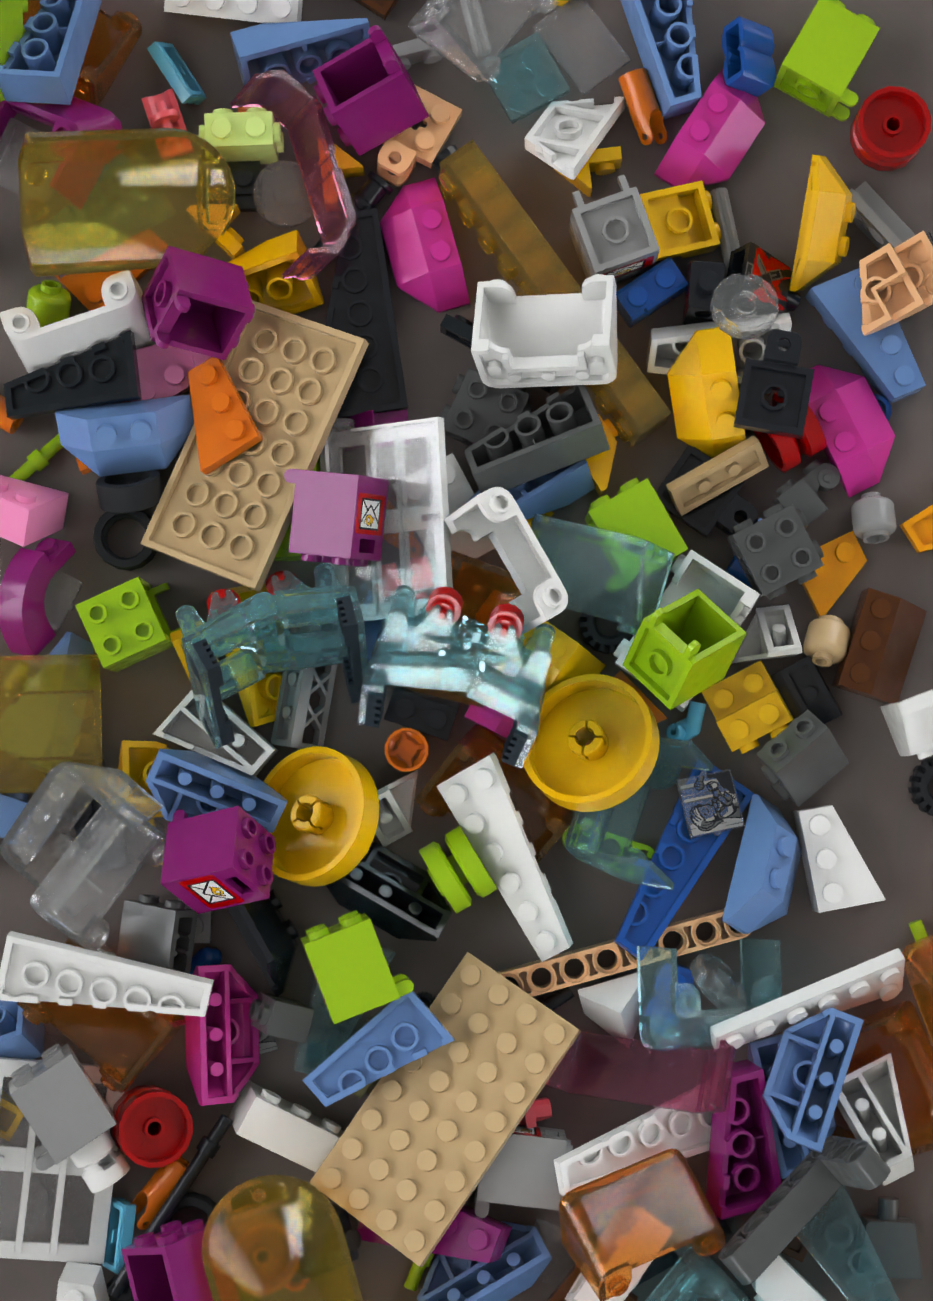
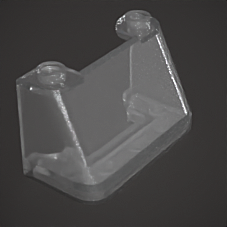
[408,0,559,83]

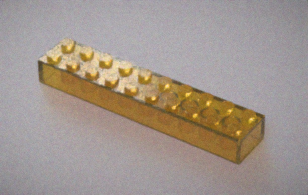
[438,139,671,447]

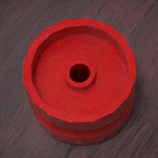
[850,86,931,171]
[753,391,827,473]
[110,1085,193,1168]

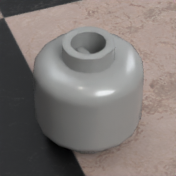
[851,492,897,544]

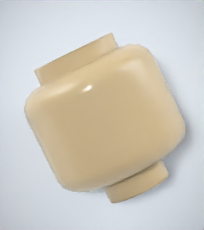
[803,615,851,667]

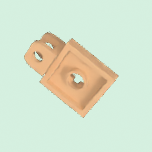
[377,84,463,187]

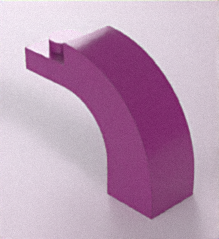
[0,537,76,657]

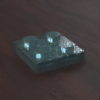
[480,32,570,124]

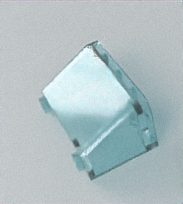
[531,514,675,636]

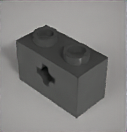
[249,991,314,1044]

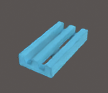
[147,41,206,105]
[102,1198,136,1275]

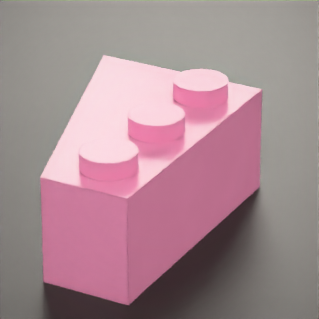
[0,475,69,547]

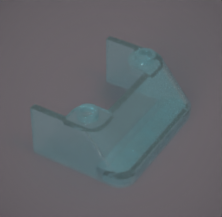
[565,737,714,890]
[637,938,782,1051]

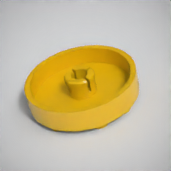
[521,674,660,812]
[263,746,379,887]

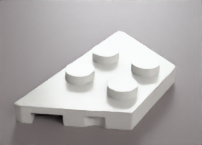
[524,96,625,180]

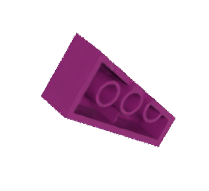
[705,1059,781,1220]
[357,1205,512,1263]

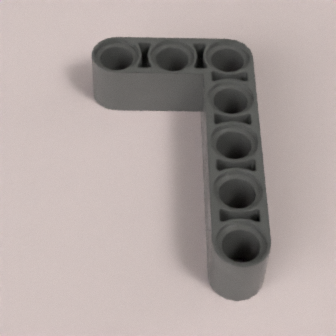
[718,1136,891,1285]

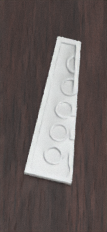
[436,752,573,962]
[0,931,214,1017]
[710,948,905,1053]
[554,1078,715,1197]

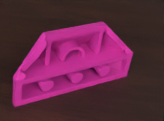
[654,68,765,187]
[380,177,470,313]
[808,365,895,498]
[185,964,260,1106]

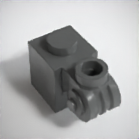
[772,458,840,525]

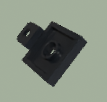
[733,329,815,439]
[656,445,758,538]

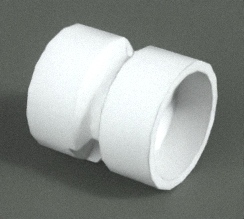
[70,1130,130,1193]

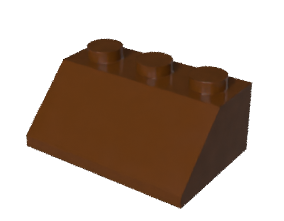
[832,588,927,704]

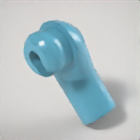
[666,701,706,744]

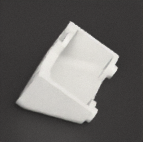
[0,269,156,373]
[471,274,617,388]
[444,487,568,635]
[613,549,760,712]

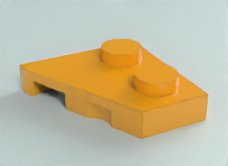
[802,531,867,618]

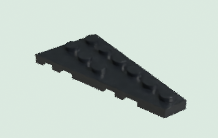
[325,208,408,419]

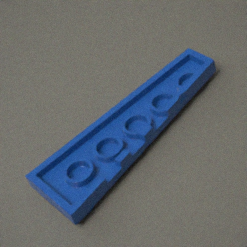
[614,756,754,962]

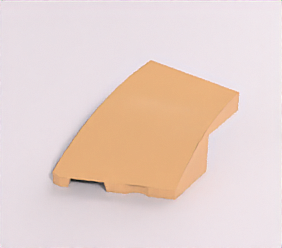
[859,230,933,336]

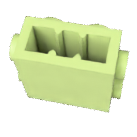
[199,107,285,164]

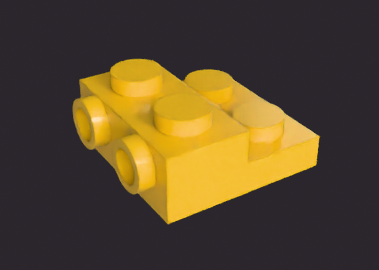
[640,181,721,261]
[701,660,793,754]

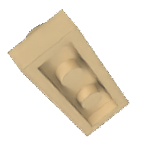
[666,435,769,516]

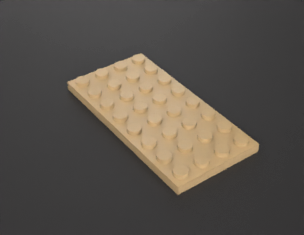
[140,300,369,592]
[309,952,581,1267]

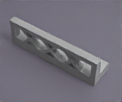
[850,181,915,249]
[271,612,343,749]

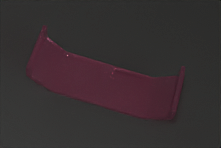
[230,70,356,280]
[545,1031,736,1114]

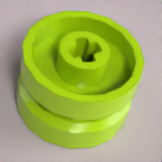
[419,825,498,914]

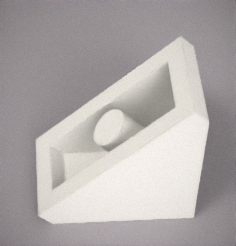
[731,604,802,664]
[375,770,418,847]
[578,971,649,1050]

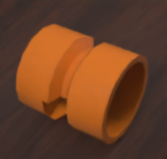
[385,728,429,772]

